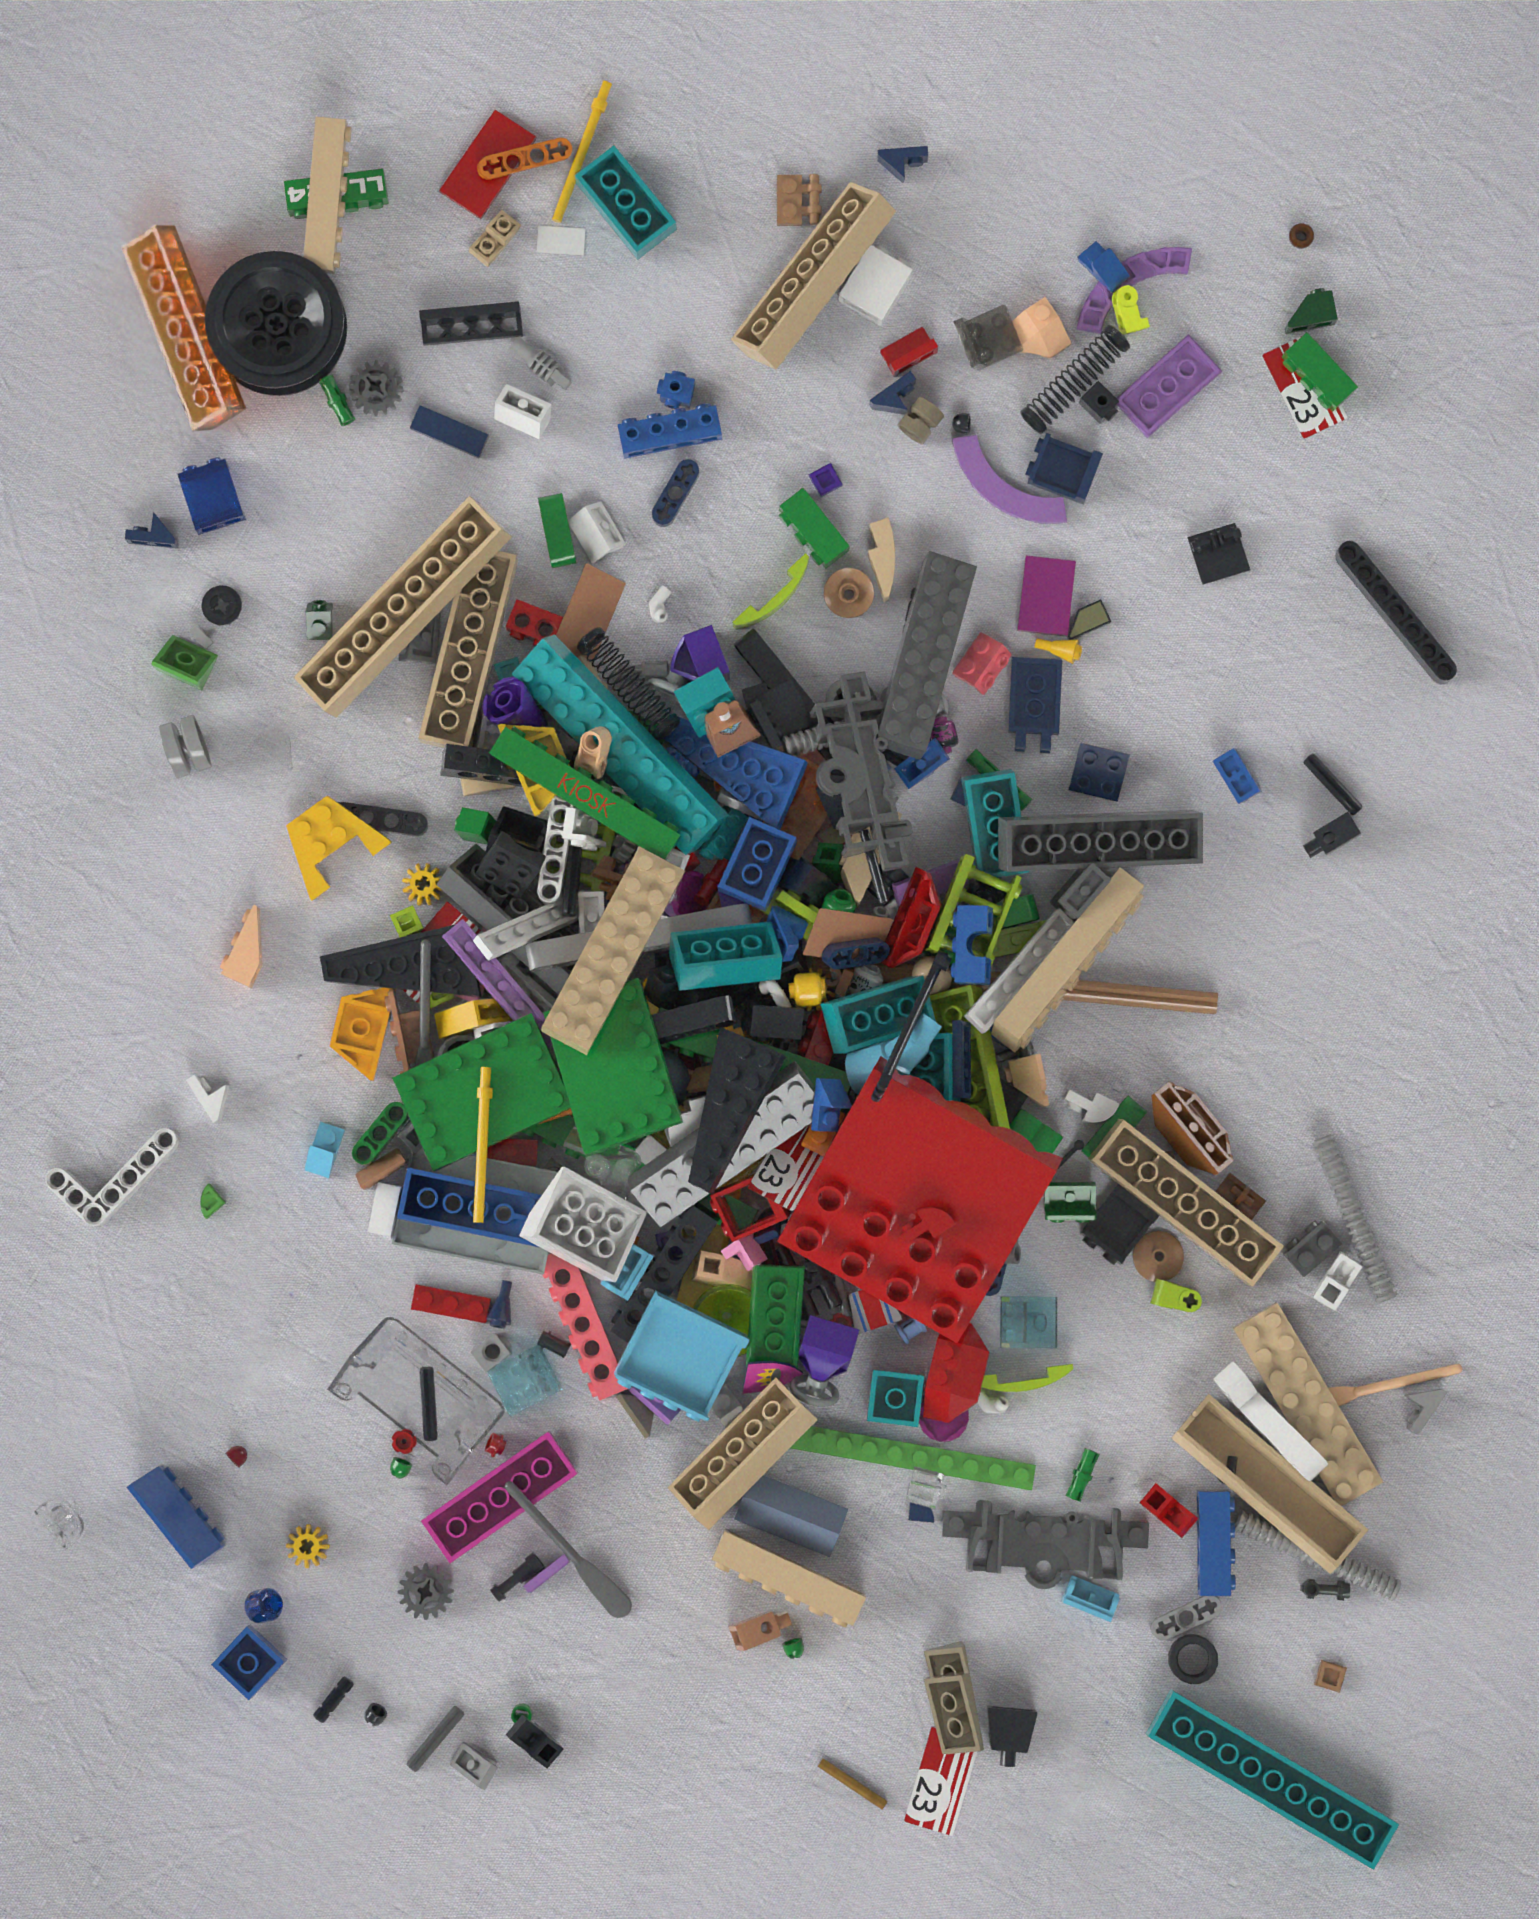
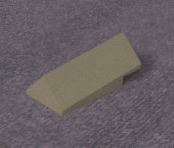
[923,1641,984,1754]

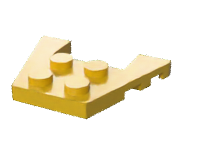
[286,795,392,901]

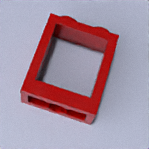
[710,1173,791,1242]

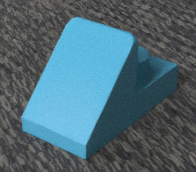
[305,1122,345,1178]

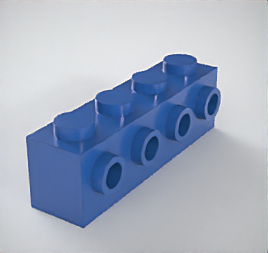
[617,403,722,459]
[1197,1491,1236,1596]

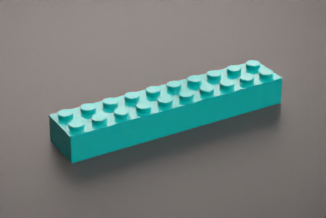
[512,634,729,855]
[1145,1689,1400,1870]

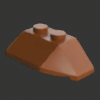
[1151,1081,1234,1175]

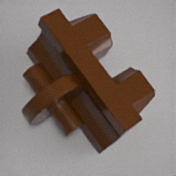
[591,855,630,901]
[1215,1173,1266,1221]

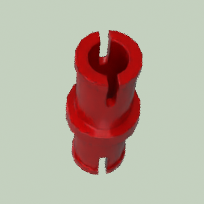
[694,858,729,906]

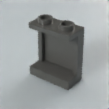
[1050,863,1111,919]

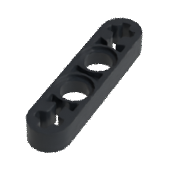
[338,802,428,836]

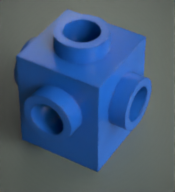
[657,371,695,409]

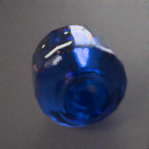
[245,1588,283,1623]

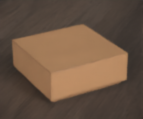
[1314,1660,1347,1693]

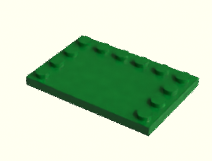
[543,978,683,1157]
[392,1013,571,1172]

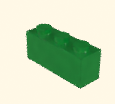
[1281,332,1358,412]
[778,488,850,569]

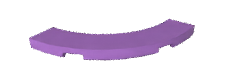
[1076,247,1192,334]
[952,435,1067,524]

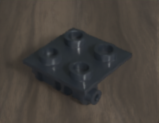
[1187,523,1250,585]

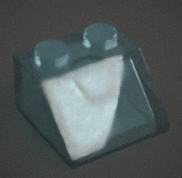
[1000,1296,1057,1348]

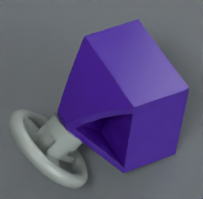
[648,625,730,701]
[790,1315,860,1407]

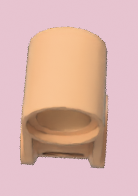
[574,726,612,779]

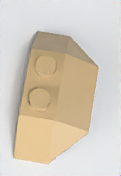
[839,812,902,909]

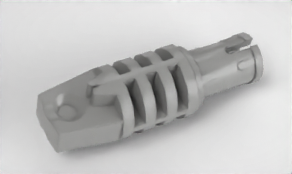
[510,336,572,390]

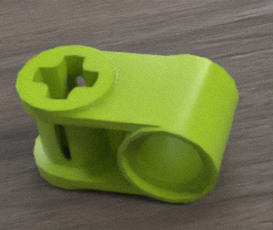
[1150,1279,1202,1312]

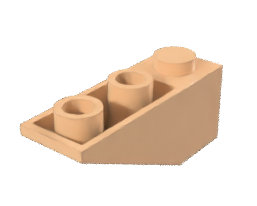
[220,905,262,989]
[691,1251,752,1293]

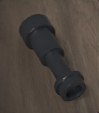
[490,1552,545,1602]

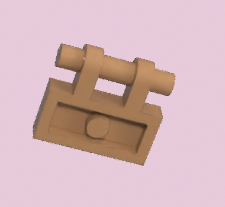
[777,174,822,226]

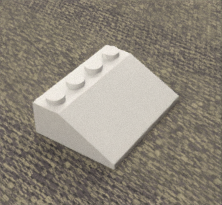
[519,1167,647,1282]

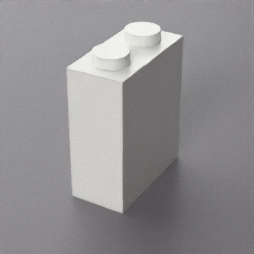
[839,245,913,326]

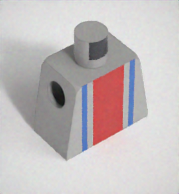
[849,1287,902,1334]

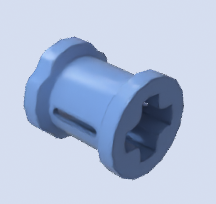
[894,1318,928,1345]

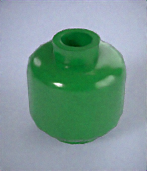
[821,889,856,913]

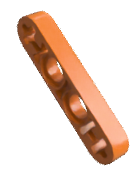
[477,137,572,180]

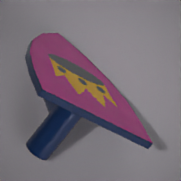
[742,1361,803,1394]

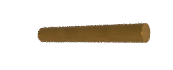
[817,1758,888,1810]

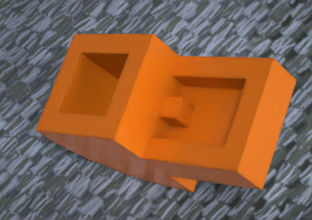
[801,1111,846,1157]

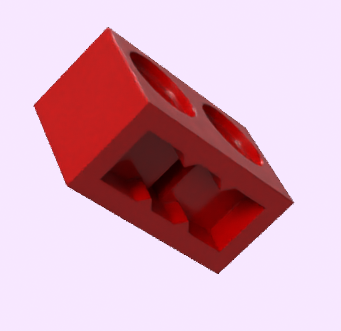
[505,599,563,646]

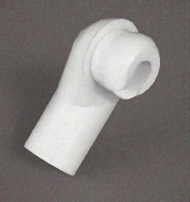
[648,585,672,623]
[759,980,791,1007]
[977,1388,1009,1414]

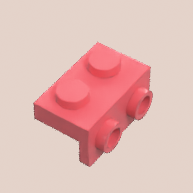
[952,632,1012,695]

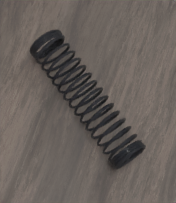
[1020,325,1130,434]
[577,627,681,741]

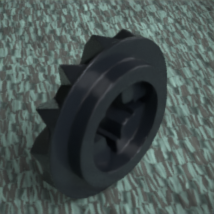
[201,585,242,626]
[966,880,1006,904]

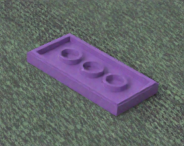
[1117,334,1222,438]

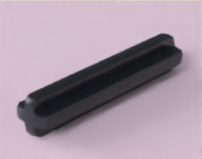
[1304,753,1363,815]
[562,845,582,917]
[419,1366,438,1441]

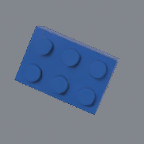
[718,817,797,912]

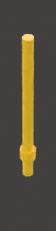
[552,80,612,223]
[473,1067,493,1223]

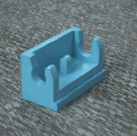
[600,1244,654,1301]
[1061,1575,1120,1622]

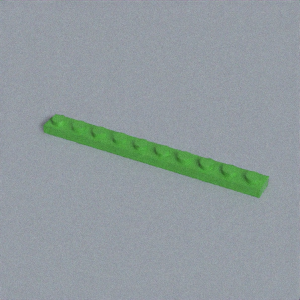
[790,1426,1036,1491]

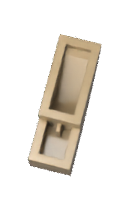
[868,517,895,602]

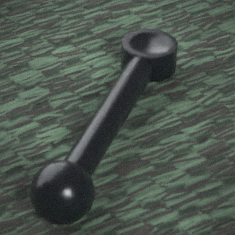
[1057,1140,1084,1170]

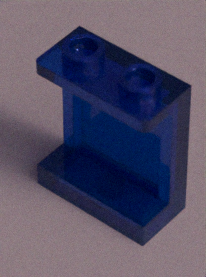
[177,457,247,535]

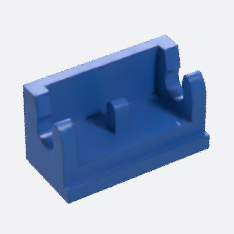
[1212,748,1262,804]

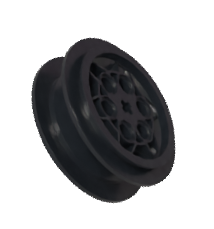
[205,251,348,396]

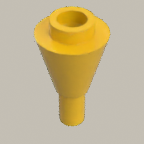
[1035,638,1083,664]

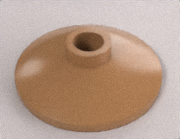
[824,568,874,618]
[1133,1231,1184,1282]

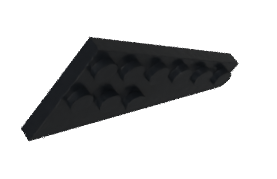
[319,924,482,997]
[688,1027,786,1195]

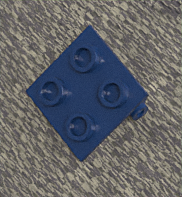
[1069,743,1130,802]

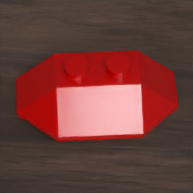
[881,867,942,968]
[923,1323,990,1423]

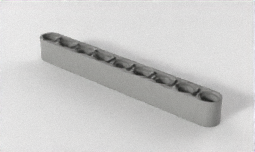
[525,904,753,972]

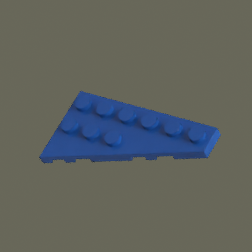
[664,717,808,830]

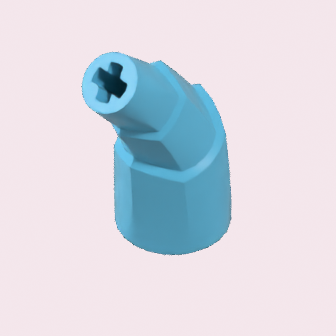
[845,1013,942,1095]

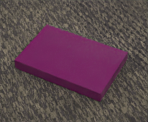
[1017,555,1076,637]

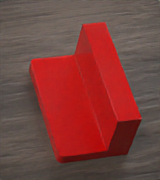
[880,327,938,377]

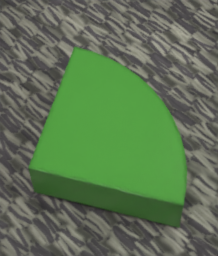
[200,1183,226,1219]

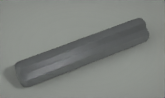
[407,1706,464,1772]

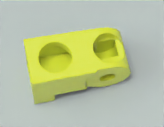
[1112,285,1150,335]

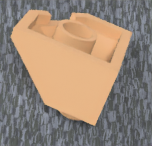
[1002,297,1072,358]
[1004,1054,1049,1108]

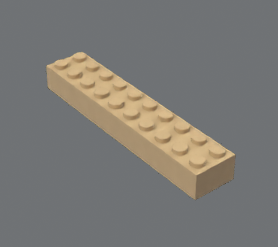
[293,496,512,718]

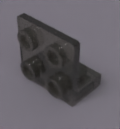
[953,305,1023,371]

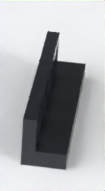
[419,301,523,346]

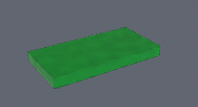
[746,1264,805,1369]

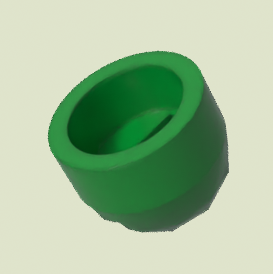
[390,1457,412,1479]
[782,1638,804,1659]
[511,1703,532,1723]

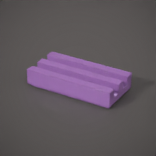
[523,1554,570,1593]

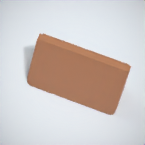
[355,1148,408,1190]

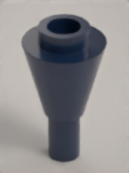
[486,1280,512,1329]

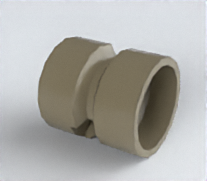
[897,397,944,445]

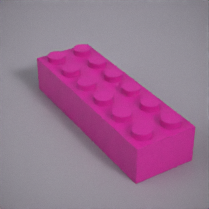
[421,1431,579,1563]

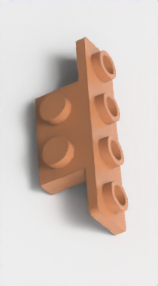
[385,989,435,1074]

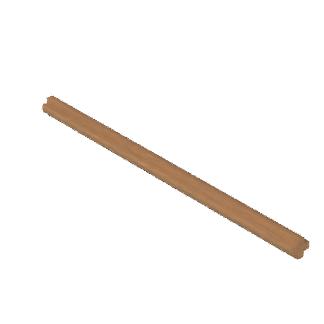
[811,956,1218,1014]

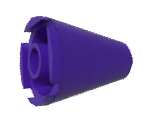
[482,677,548,727]

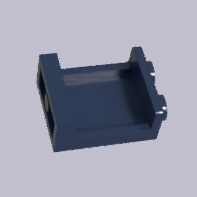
[1025,432,1103,505]

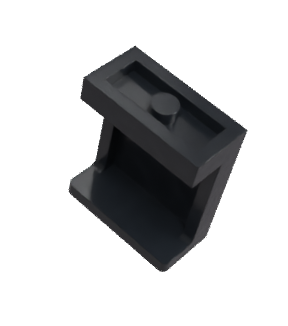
[1080,1184,1160,1265]

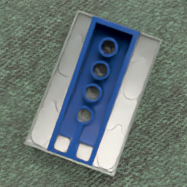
[392,1147,558,1275]

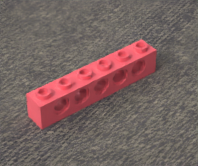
[542,1253,628,1401]

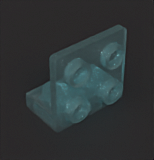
[487,1345,563,1417]

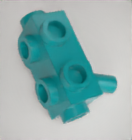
[698,805,749,861]

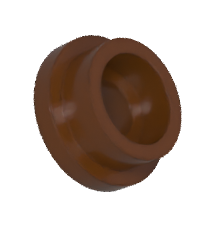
[1289,223,1314,249]

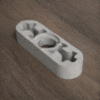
[1151,1596,1222,1640]

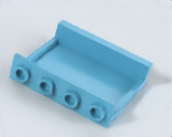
[614,1291,750,1422]

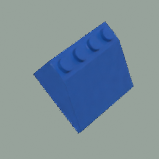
[126,1465,226,1569]

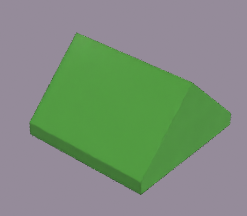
[151,635,218,691]

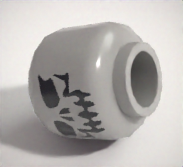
[848,964,883,995]

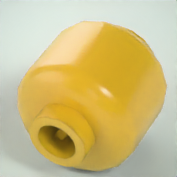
[789,972,826,1007]

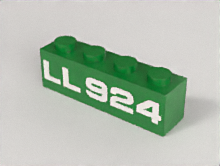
[284,168,389,219]

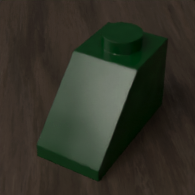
[1285,288,1338,334]

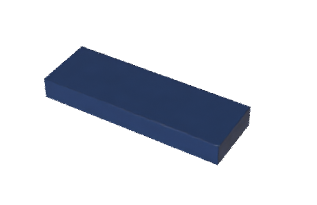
[410,405,489,459]
[952,1020,971,1100]

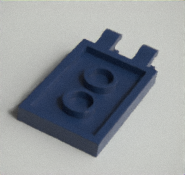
[1008,657,1062,754]

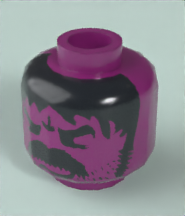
[929,717,959,754]

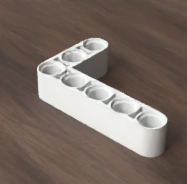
[537,786,626,904]
[45,1128,180,1227]
[1213,1361,1328,1482]

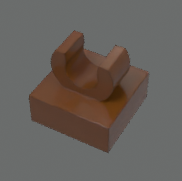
[825,967,854,997]

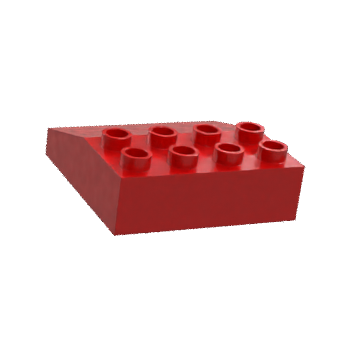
[777,1056,1063,1343]

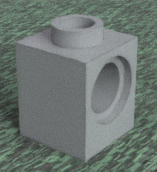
[471,1333,512,1373]

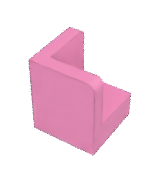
[721,1234,767,1271]

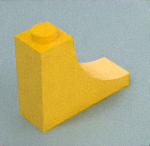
[434,998,513,1039]

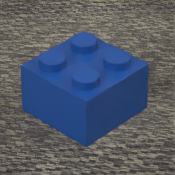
[211,1624,288,1700]

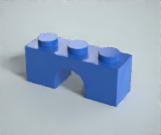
[951,905,993,985]

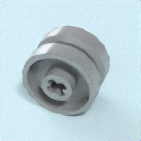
[159,715,212,779]

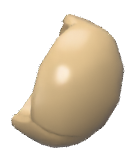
[912,955,952,996]

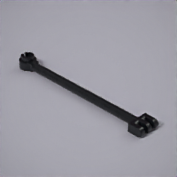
[871,949,952,1102]

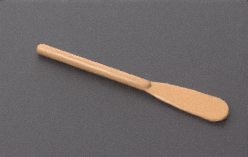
[1328,1364,1463,1406]

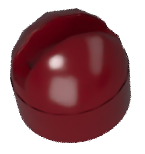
[225,1446,247,1468]

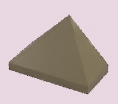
[616,1393,654,1439]

